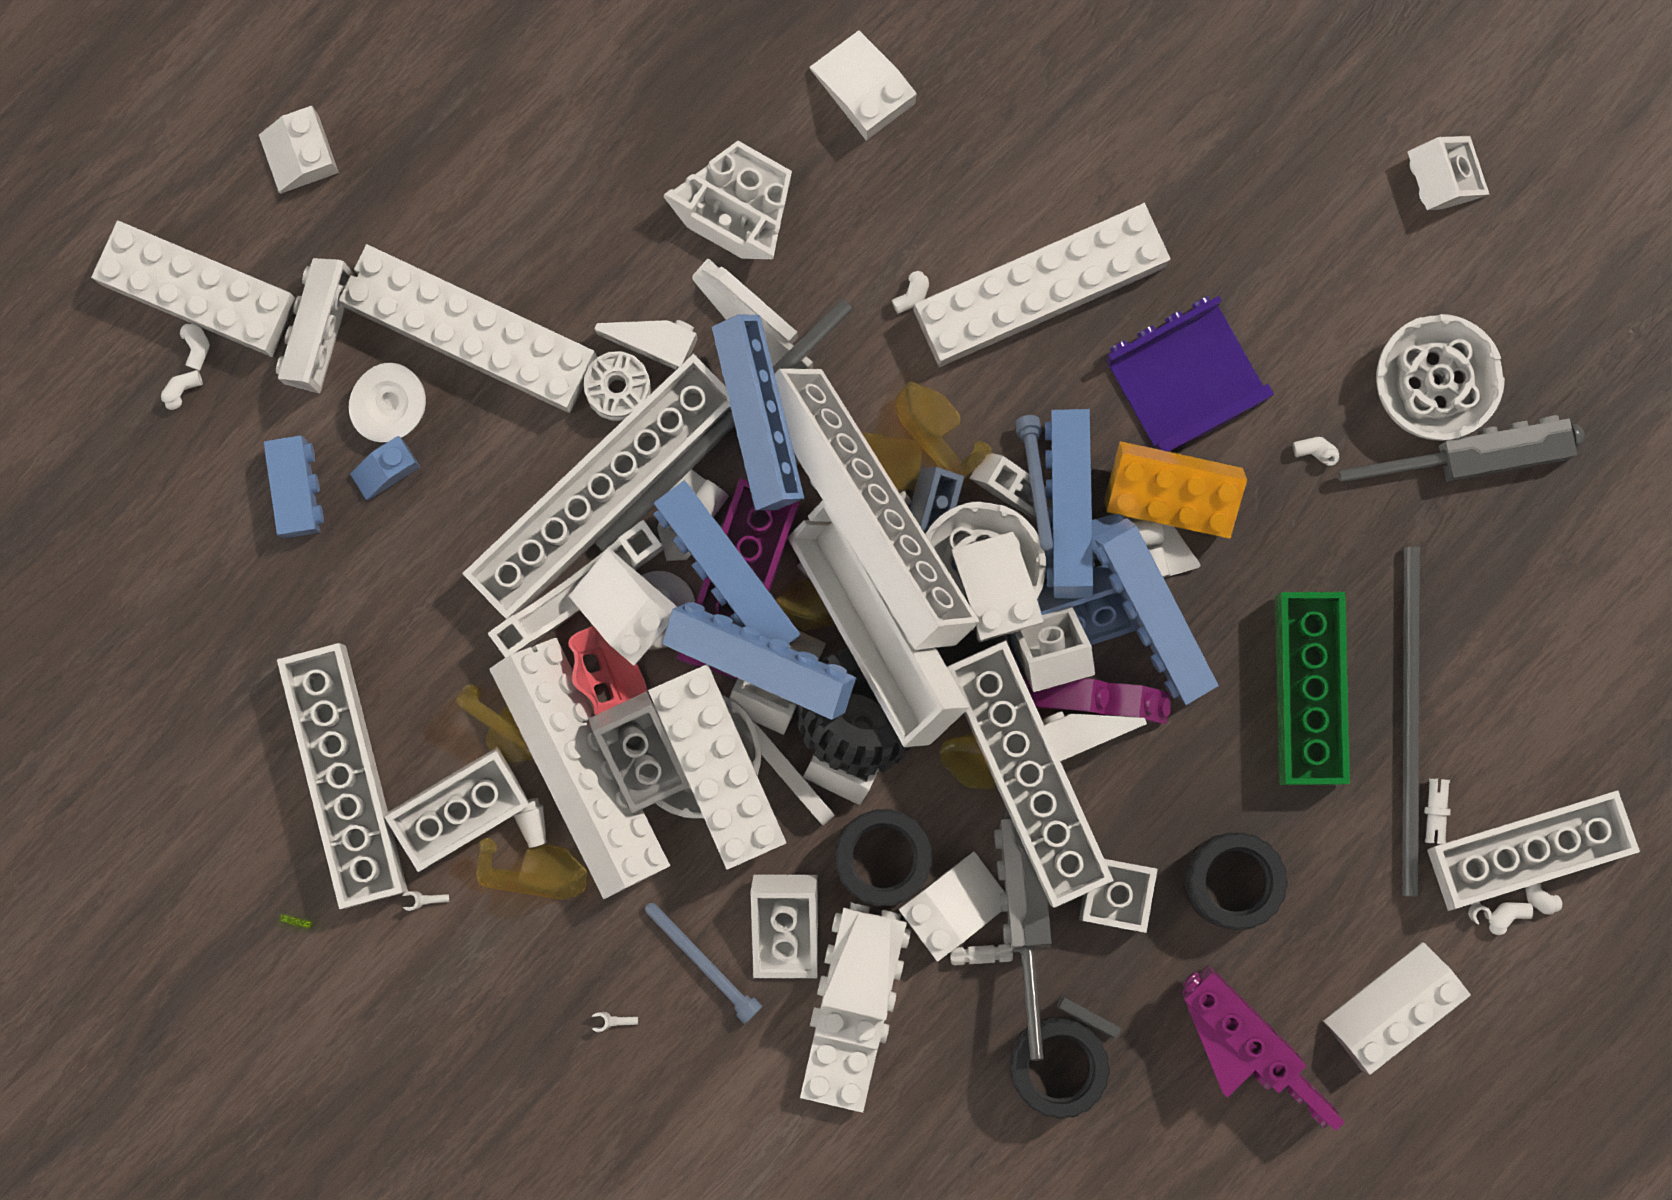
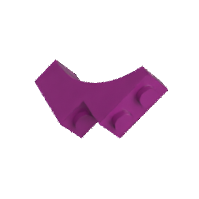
[1024,674,1171,724]

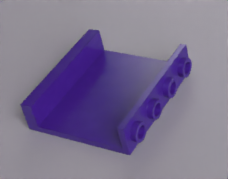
[1105,296,1274,452]

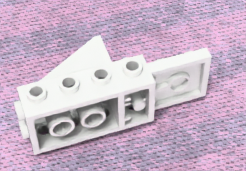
[800,903,911,1113]

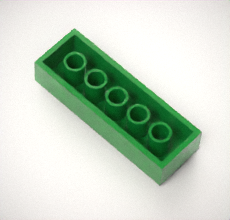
[1275,592,1350,785]

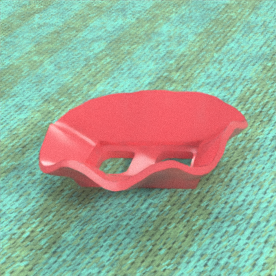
[568,625,646,715]

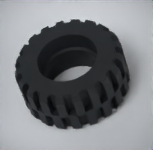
[797,649,911,776]

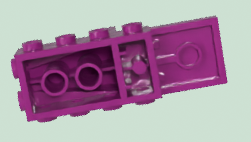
[1182,964,1345,1131]

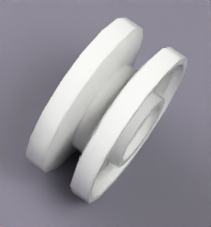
[584,351,651,421]

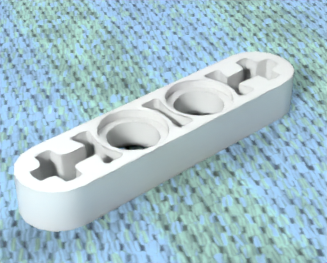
[742,722,835,826]

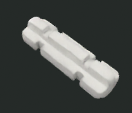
[950,944,1013,965]

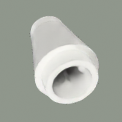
[513,798,547,848]

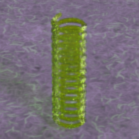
[279,913,312,930]

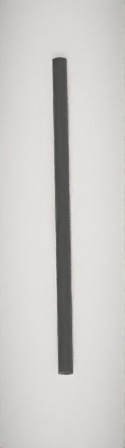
[595,298,854,551]
[1402,547,1420,896]

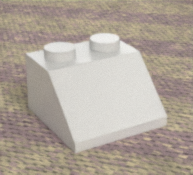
[259,106,339,194]
[1408,136,1489,210]

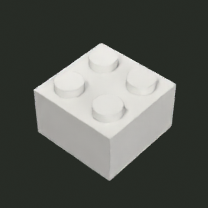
[1013,607,1095,692]
[1079,859,1157,933]

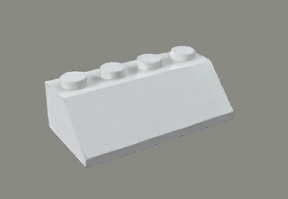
[276,258,354,394]
[385,747,530,872]
[1322,942,1471,1075]

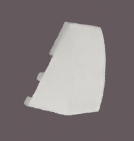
[664,141,792,259]

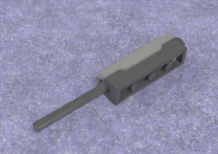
[1338,415,1585,482]
[994,810,1052,1061]

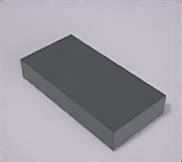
[1057,996,1122,1039]

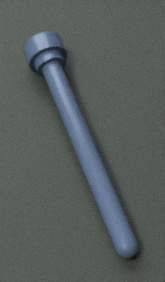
[1015,415,1053,551]
[645,903,763,1024]

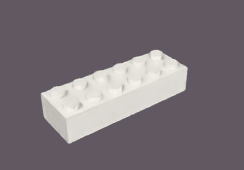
[91,220,296,357]
[648,664,787,870]
[1427,791,1640,911]

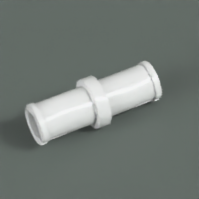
[1424,778,1451,844]

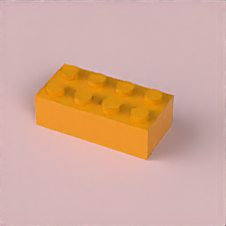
[1104,441,1247,539]

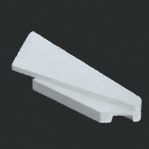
[692,259,813,369]

